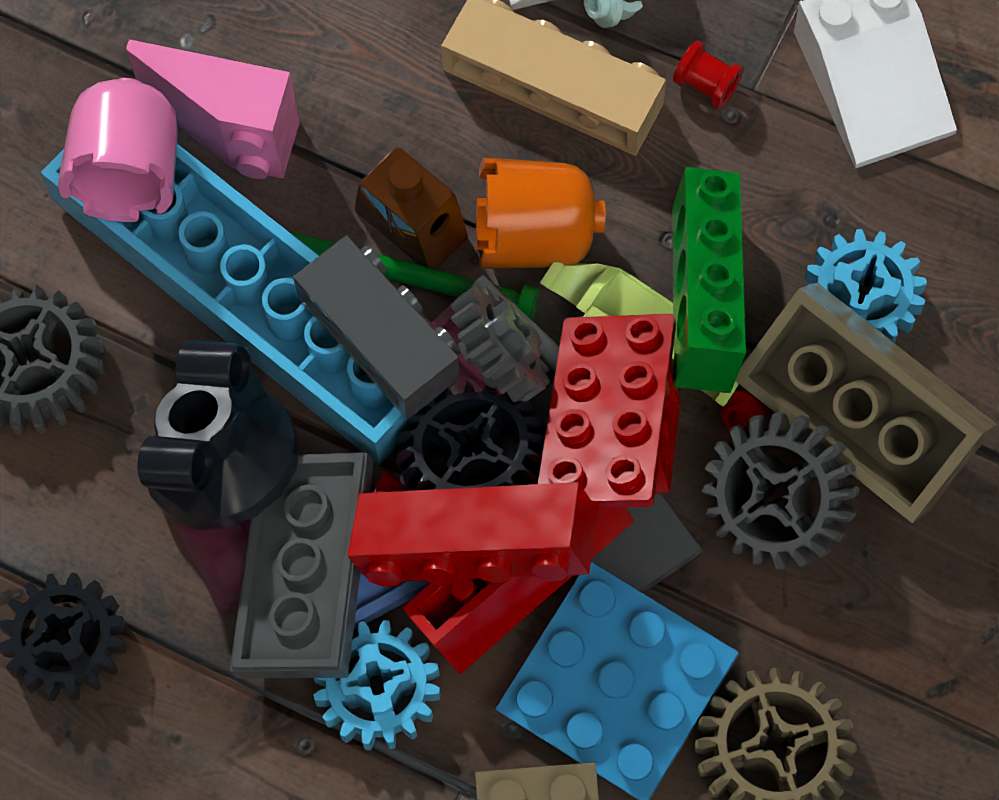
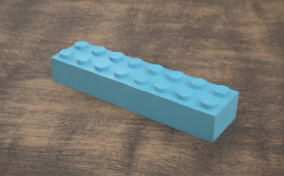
[40,144,453,466]

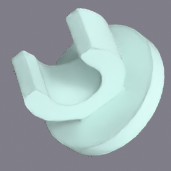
[584,0,643,28]

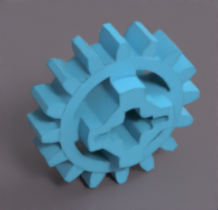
[804,229,927,343]
[313,620,441,751]

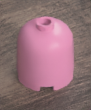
[58,78,178,222]

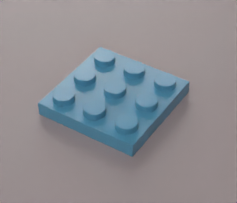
[495,562,739,800]

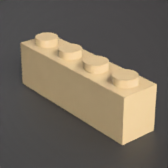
[441,0,666,156]

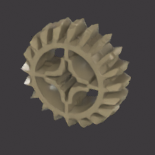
[694,667,857,800]

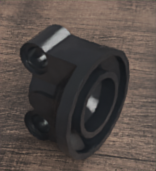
[137,340,300,530]

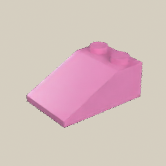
[126,39,300,179]

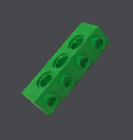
[672,167,746,393]

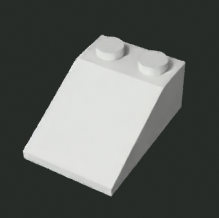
[794,0,957,169]

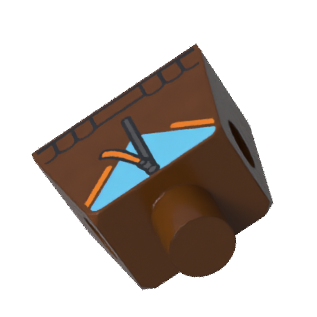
[355,147,468,269]

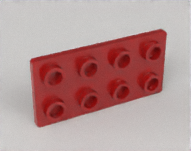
[538,314,681,508]

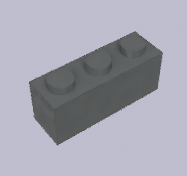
[293,235,461,420]

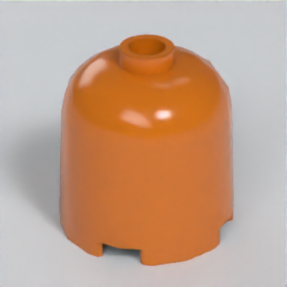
[476,158,606,269]

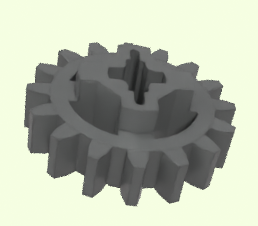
[450,284,550,403]

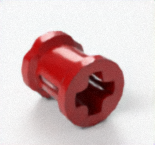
[673,40,744,110]

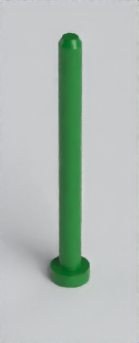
[289,231,540,321]

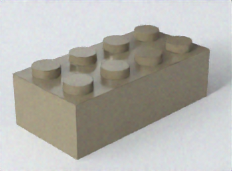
[735,283,997,523]

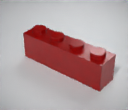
[347,482,598,587]
[402,507,635,675]

